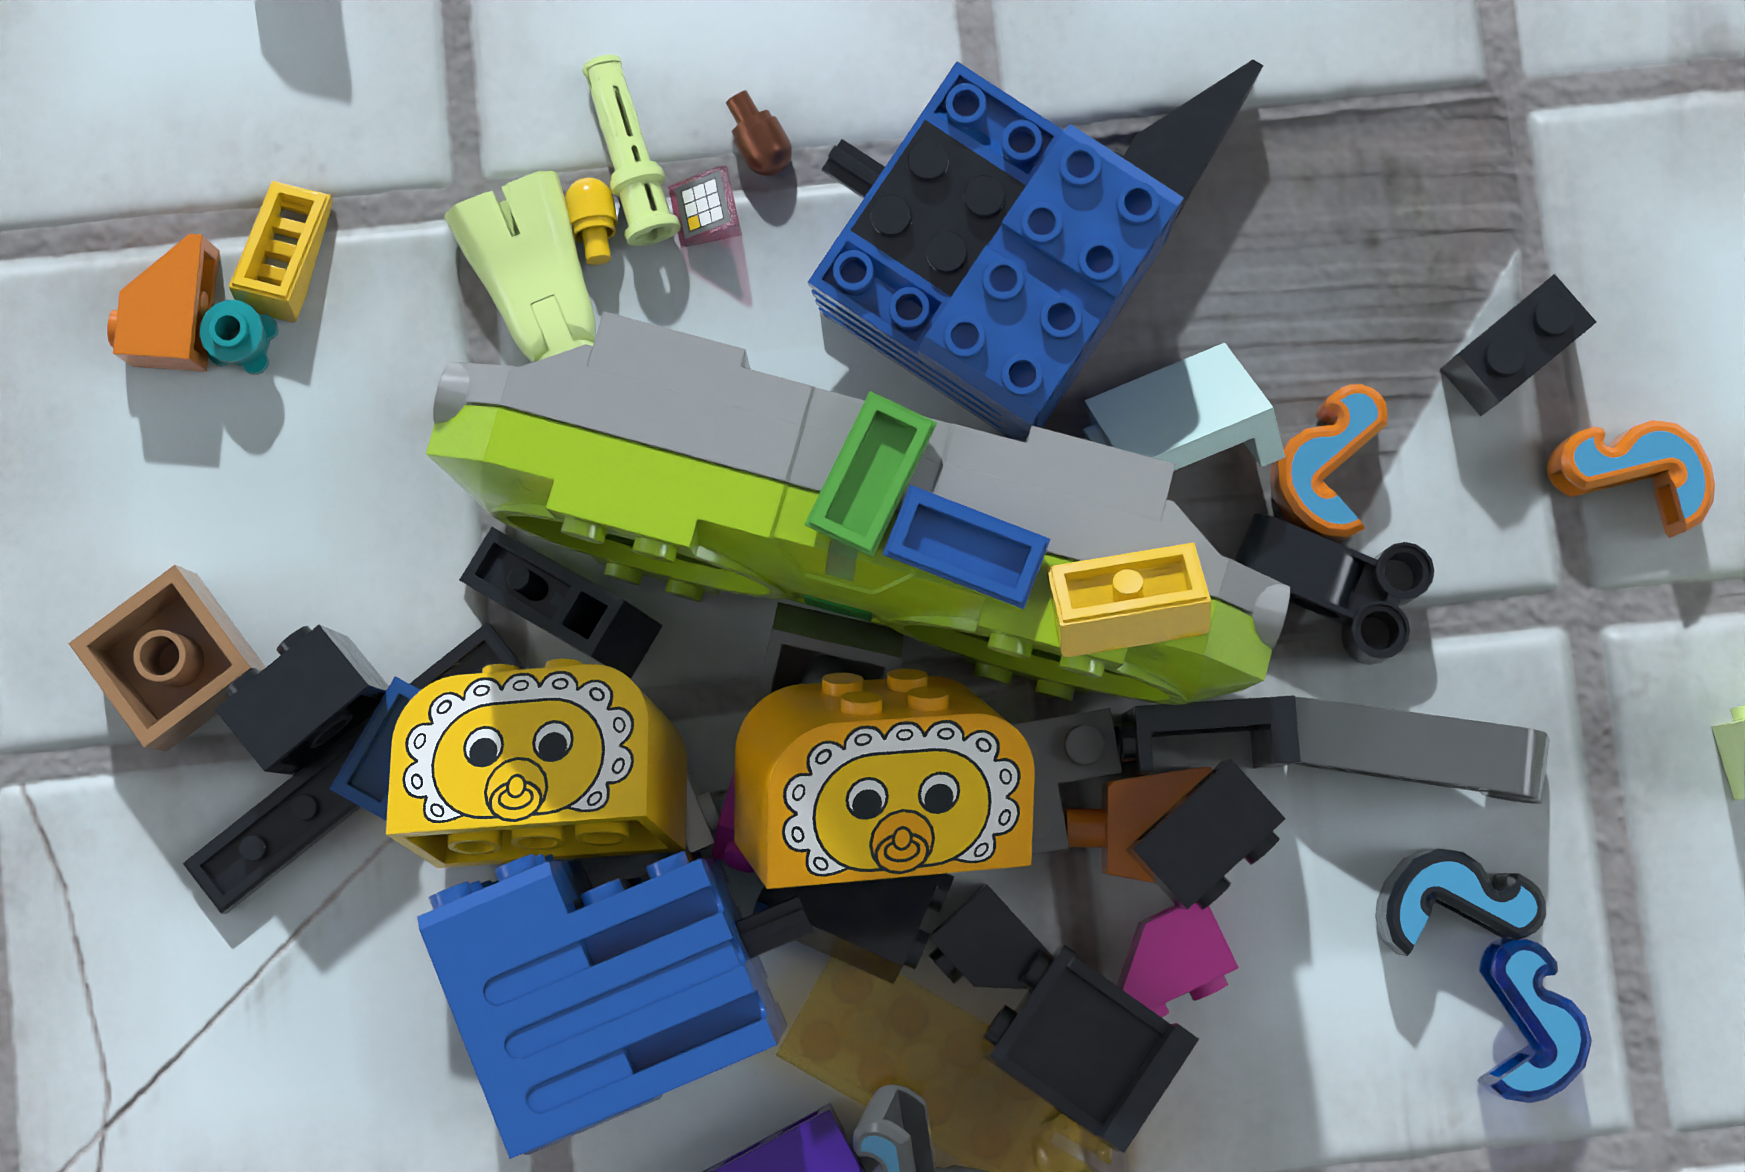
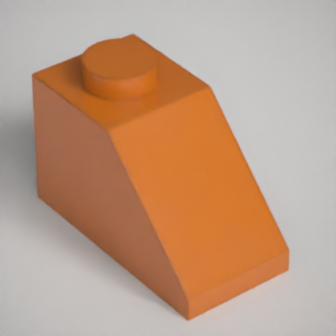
[107,234,220,372]

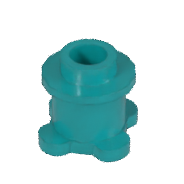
[199,300,279,375]

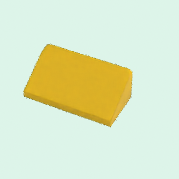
[1046,542,1211,657]

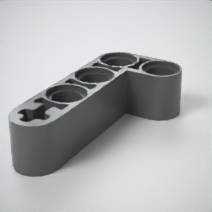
[1295,697,1550,804]

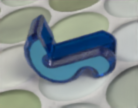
[1477,938,1592,1103]

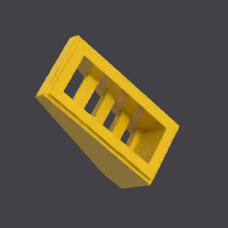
[228,181,333,323]

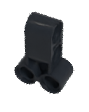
[1234,513,1435,665]

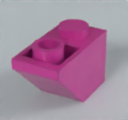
[1116,903,1239,1017]

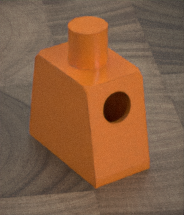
[1064,767,1212,884]

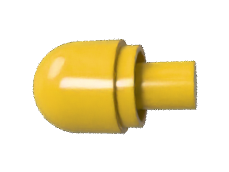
[565,177,618,265]

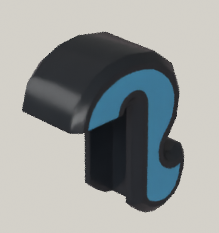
[1375,849,1546,956]

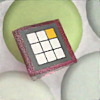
[668,165,742,248]

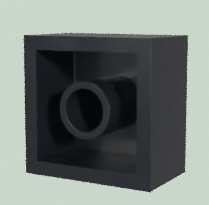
[215,624,389,775]

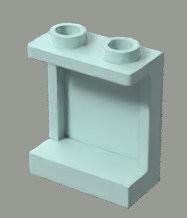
[1083,343,1285,471]

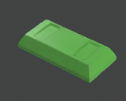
[804,391,937,558]

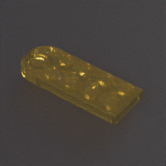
[776,957,1113,1172]

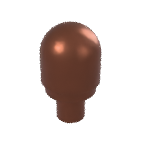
[725,90,792,176]

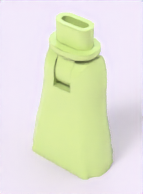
[444,170,596,362]

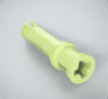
[582,55,681,246]

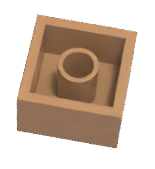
[68,565,266,751]

